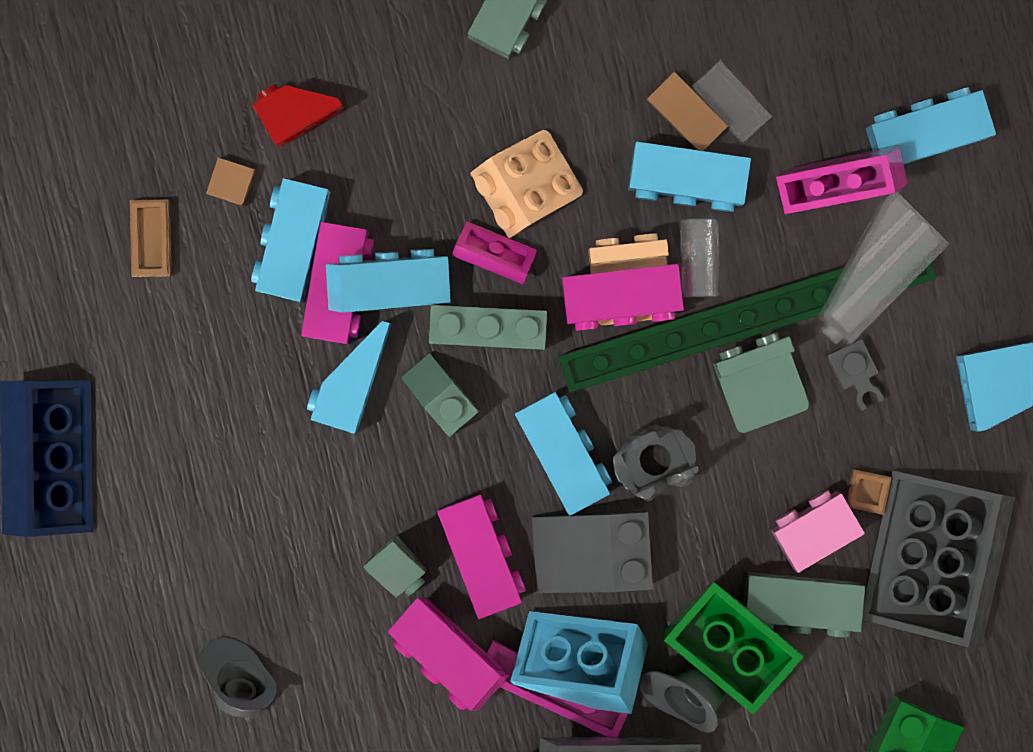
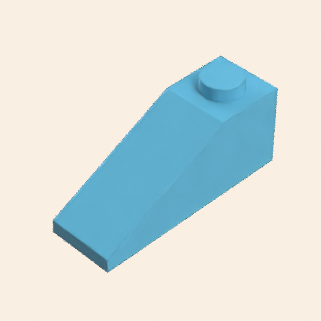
[307,321,391,434]

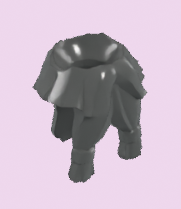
[613,424,699,502]

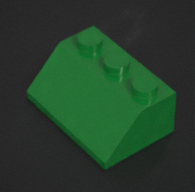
[664,581,804,715]
[867,695,964,752]

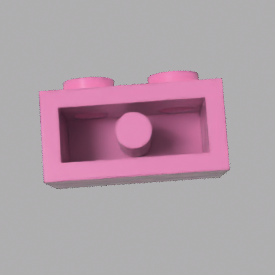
[771,490,865,573]

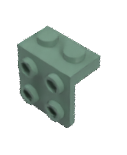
[712,332,809,433]

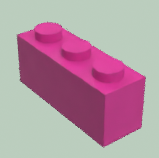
[776,146,908,214]
[301,222,374,344]
[562,264,684,331]
[437,493,526,620]
[387,598,510,711]

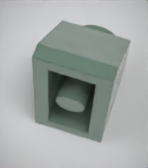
[401,353,479,437]
[363,535,427,598]

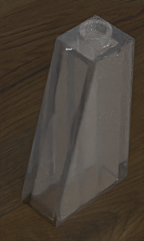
[818,192,949,344]

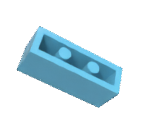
[866,87,996,164]
[628,142,751,212]
[251,178,331,303]
[326,249,451,313]
[515,392,613,516]

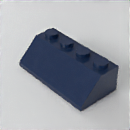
[0,380,93,537]

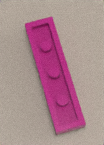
[487,640,628,737]

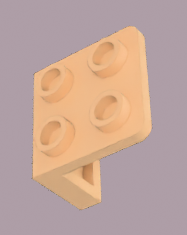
[470,130,583,238]
[588,233,669,325]

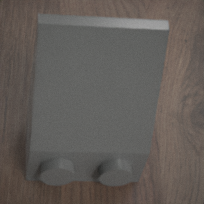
[532,509,653,593]

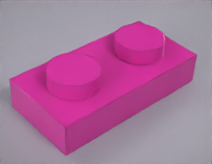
[452,221,537,285]

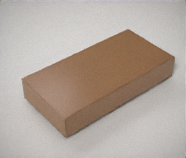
[647,72,728,151]
[130,200,172,277]

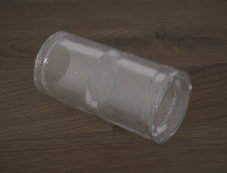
[680,219,720,297]

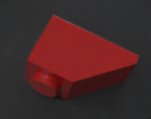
[252,84,345,148]

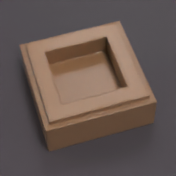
[206,158,256,206]
[846,469,892,515]

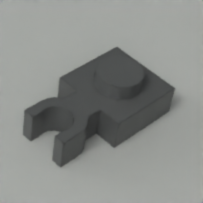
[826,339,884,411]

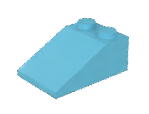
[511,611,648,714]

